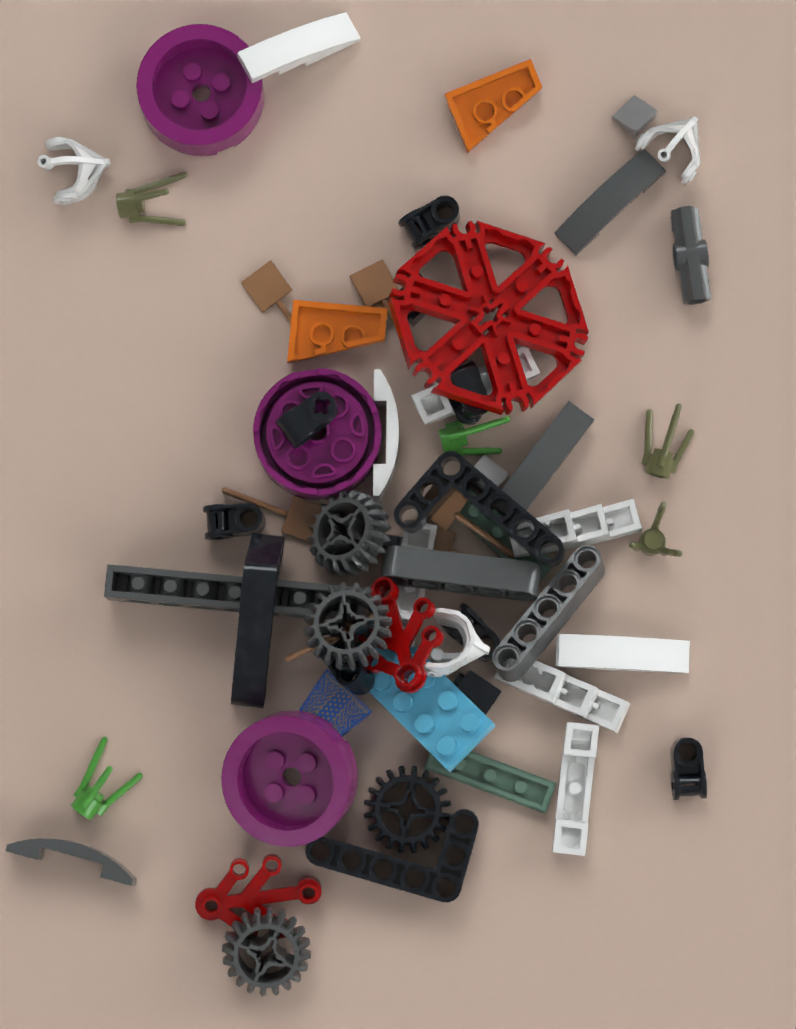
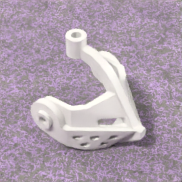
[634,116,700,186]
[37,137,111,205]
[424,608,490,677]

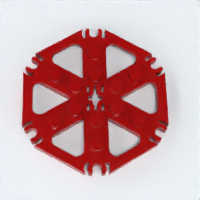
[388,221,589,415]

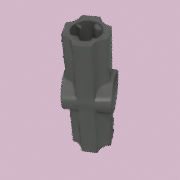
[670,206,711,305]

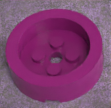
[136,24,264,156]
[253,368,382,500]
[221,710,358,847]

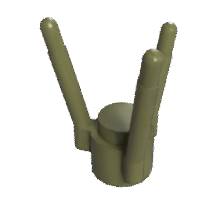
[116,172,187,226]
[641,403,694,479]
[629,502,682,557]

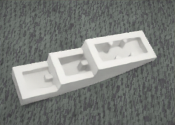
[237,12,361,83]
[510,498,643,558]
[556,634,690,674]
[494,658,630,733]

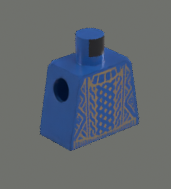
[299,669,372,737]

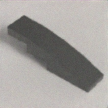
[493,401,594,516]

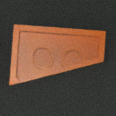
[444,59,543,153]
[287,300,388,364]

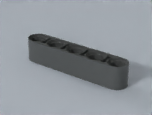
[380,545,541,601]
[492,545,605,682]

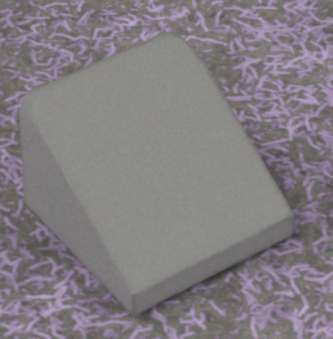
[612,95,658,139]
[470,455,509,493]

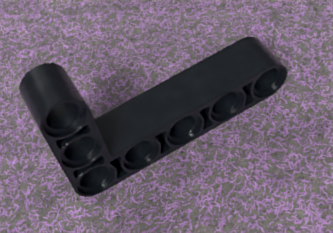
[394,451,565,567]
[231,533,285,708]
[305,809,479,903]

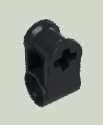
[398,196,460,250]
[448,360,488,425]
[275,392,337,449]
[203,503,266,540]
[441,603,500,662]
[321,634,375,696]
[670,737,707,800]

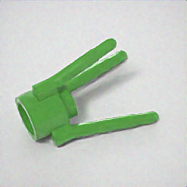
[438,411,510,456]
[71,737,143,820]

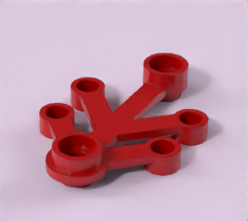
[358,577,444,693]
[195,854,322,939]

